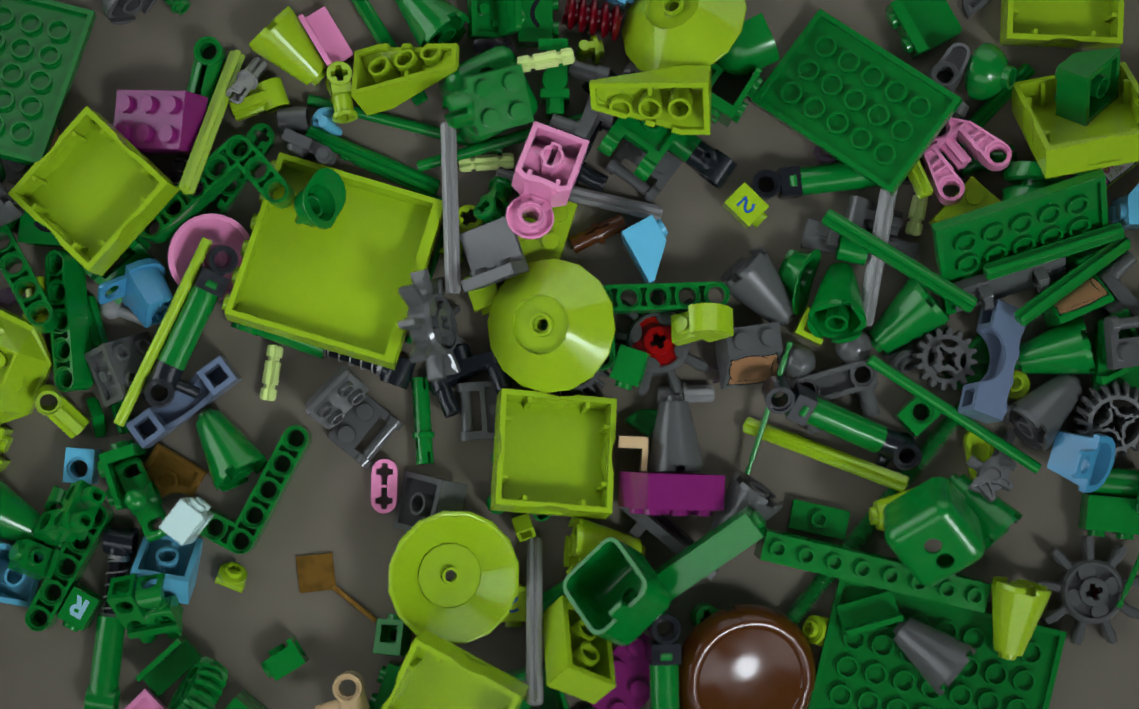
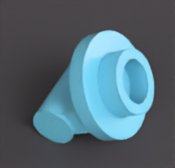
[311,107,343,137]

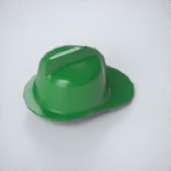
[294,168,346,229]
[778,249,821,316]

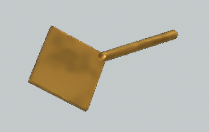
[296,552,377,623]

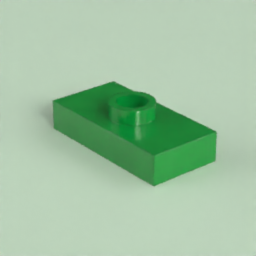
[787,499,851,540]

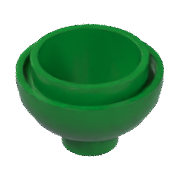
[965,42,1017,101]

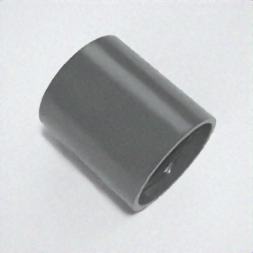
[277,106,310,134]

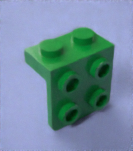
[467,0,525,40]
[885,0,962,60]
[711,67,764,127]
[97,439,147,510]

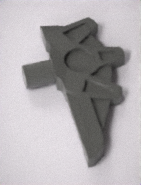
[966,428,1017,502]

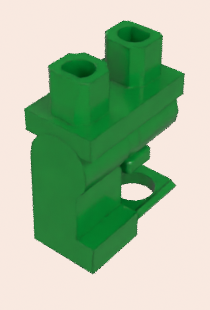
[538,38,571,119]
[32,480,107,549]
[106,573,184,644]

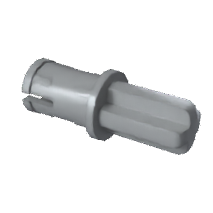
[226,57,267,104]
[657,383,715,404]

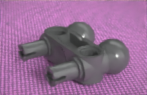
[781,330,881,434]

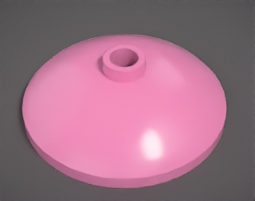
[167,213,250,300]

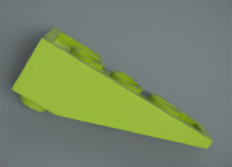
[351,43,459,116]
[589,65,712,135]

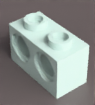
[158,496,215,546]

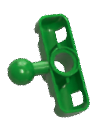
[114,456,167,543]

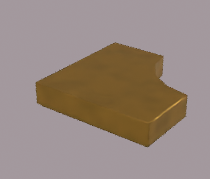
[138,442,208,498]

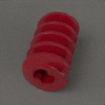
[561,0,624,42]

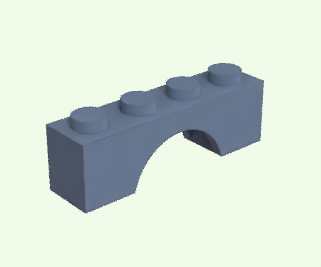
[957,299,1026,424]
[126,355,243,449]

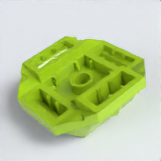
[0,307,53,425]

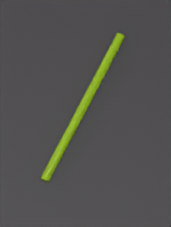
[113,237,213,427]

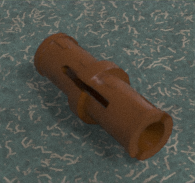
[568,213,627,254]

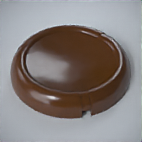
[679,604,816,709]

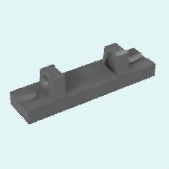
[800,218,920,269]
[952,257,1066,312]
[619,507,720,580]

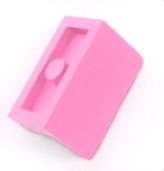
[297,6,354,66]

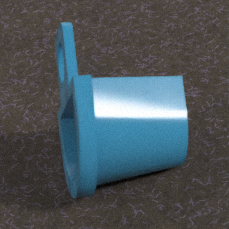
[97,258,173,328]
[1047,431,1116,493]

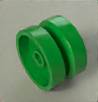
[1001,161,1069,201]

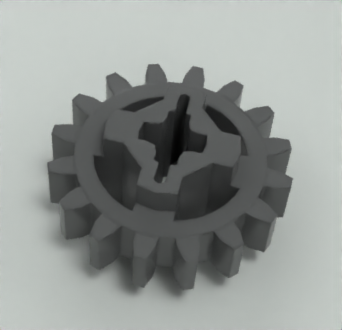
[913,327,978,390]

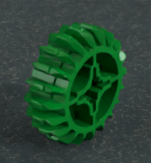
[168,656,228,709]

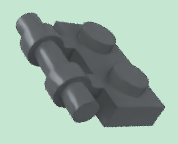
[281,128,337,167]

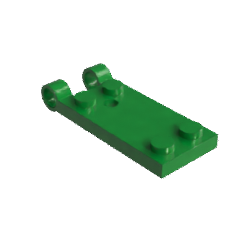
[597,63,724,182]

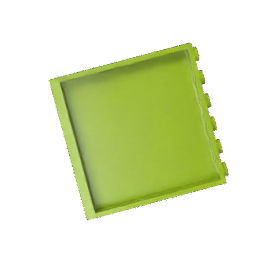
[222,152,443,370]

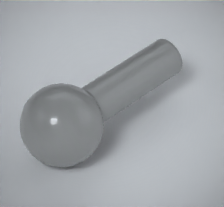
[100,300,143,326]

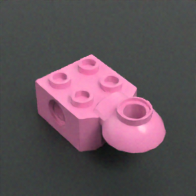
[506,121,590,240]

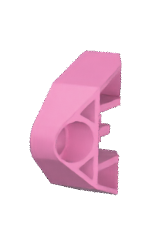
[923,117,1012,206]

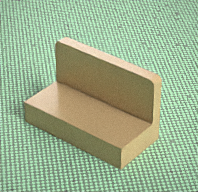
[617,436,649,473]

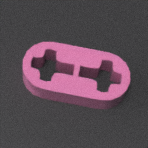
[371,459,399,514]

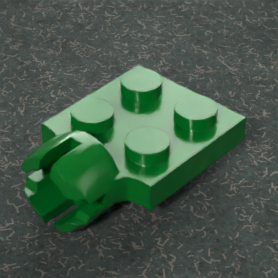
[442,63,534,136]

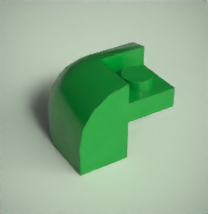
[715,13,779,80]

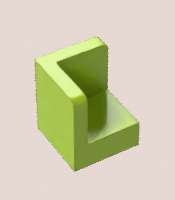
[792,306,824,347]

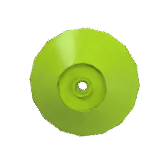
[622,0,747,72]
[487,258,615,393]
[388,511,519,645]

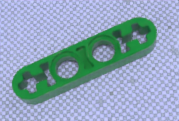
[200,123,276,216]

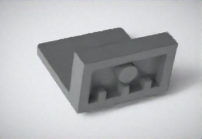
[459,216,529,293]
[84,332,164,408]
[304,364,370,430]

